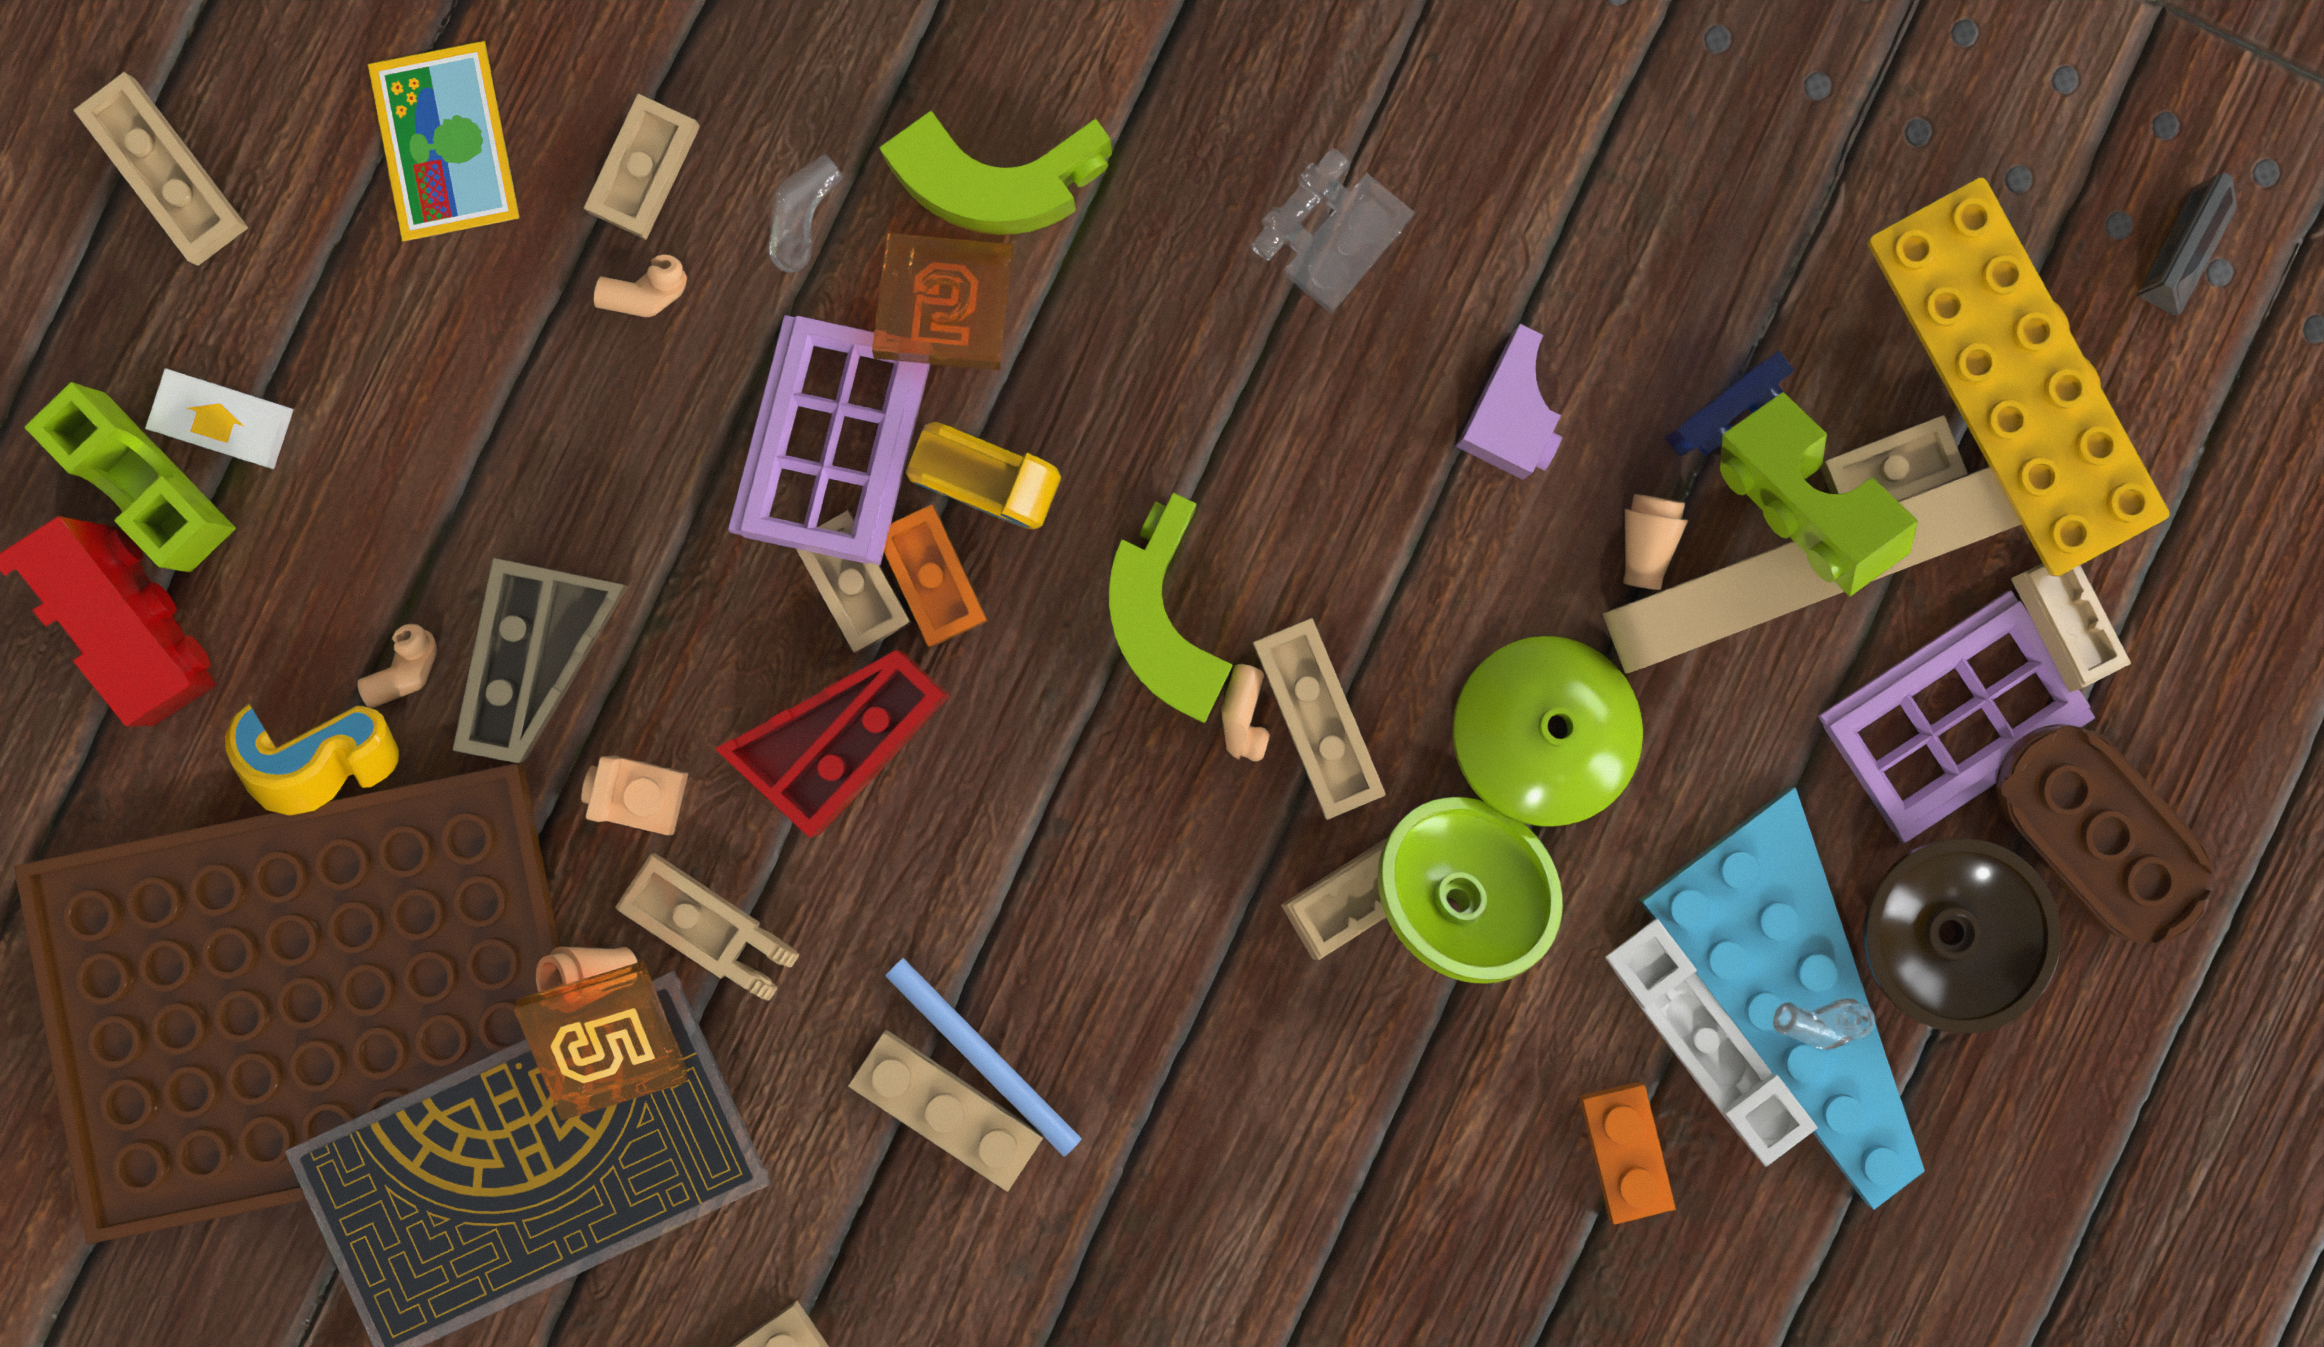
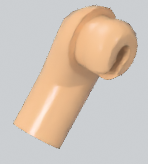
[594,255,687,317]
[357,623,437,708]
[1221,664,1270,762]

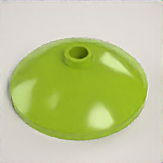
[1452,636,1643,827]
[1378,797,1563,984]

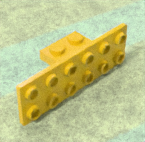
[1867,178,2170,576]

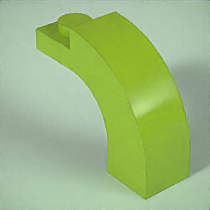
[879,111,1112,235]
[1109,493,1233,723]

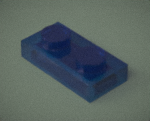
[1664,351,1795,457]

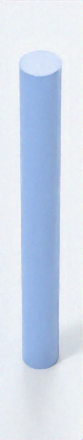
[885,958,1082,1157]

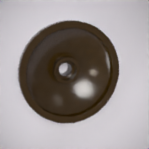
[1863,838,2061,1033]

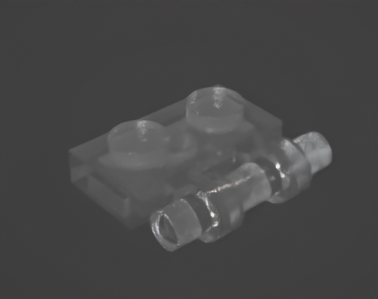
[1250,148,1415,314]

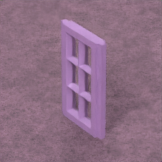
[728,315,933,565]
[1817,591,2095,843]

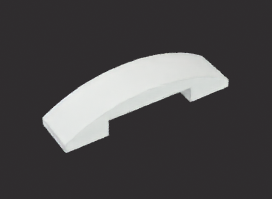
[1605,918,1818,1167]

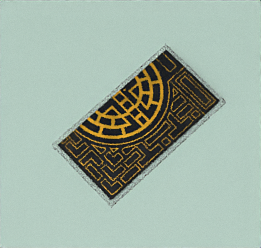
[285,971,771,1347]

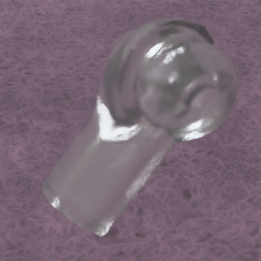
[1773,998,1875,1050]

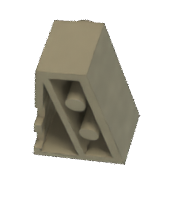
[453,558,628,763]

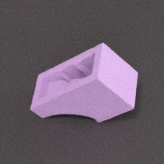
[1455,324,1562,480]

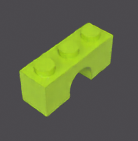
[24,382,236,572]
[1720,392,1918,597]

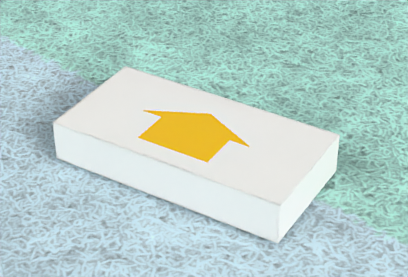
[145,368,294,469]

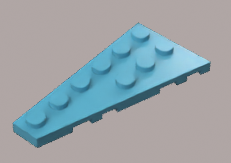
[1638,787,1925,1209]

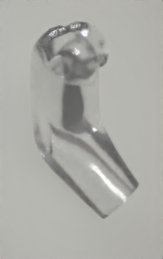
[768,154,844,272]

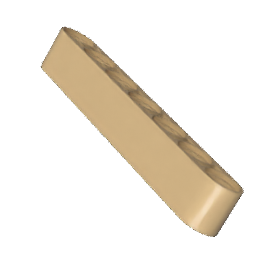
[1603,466,2021,673]

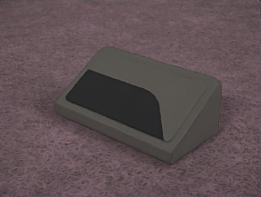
[2138,172,2237,315]

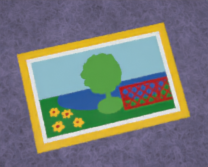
[368,41,519,242]

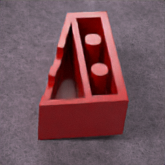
[0,516,217,726]
[715,650,951,838]

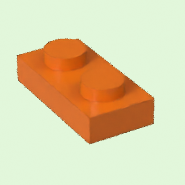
[884,504,988,648]
[1579,1081,1676,1225]

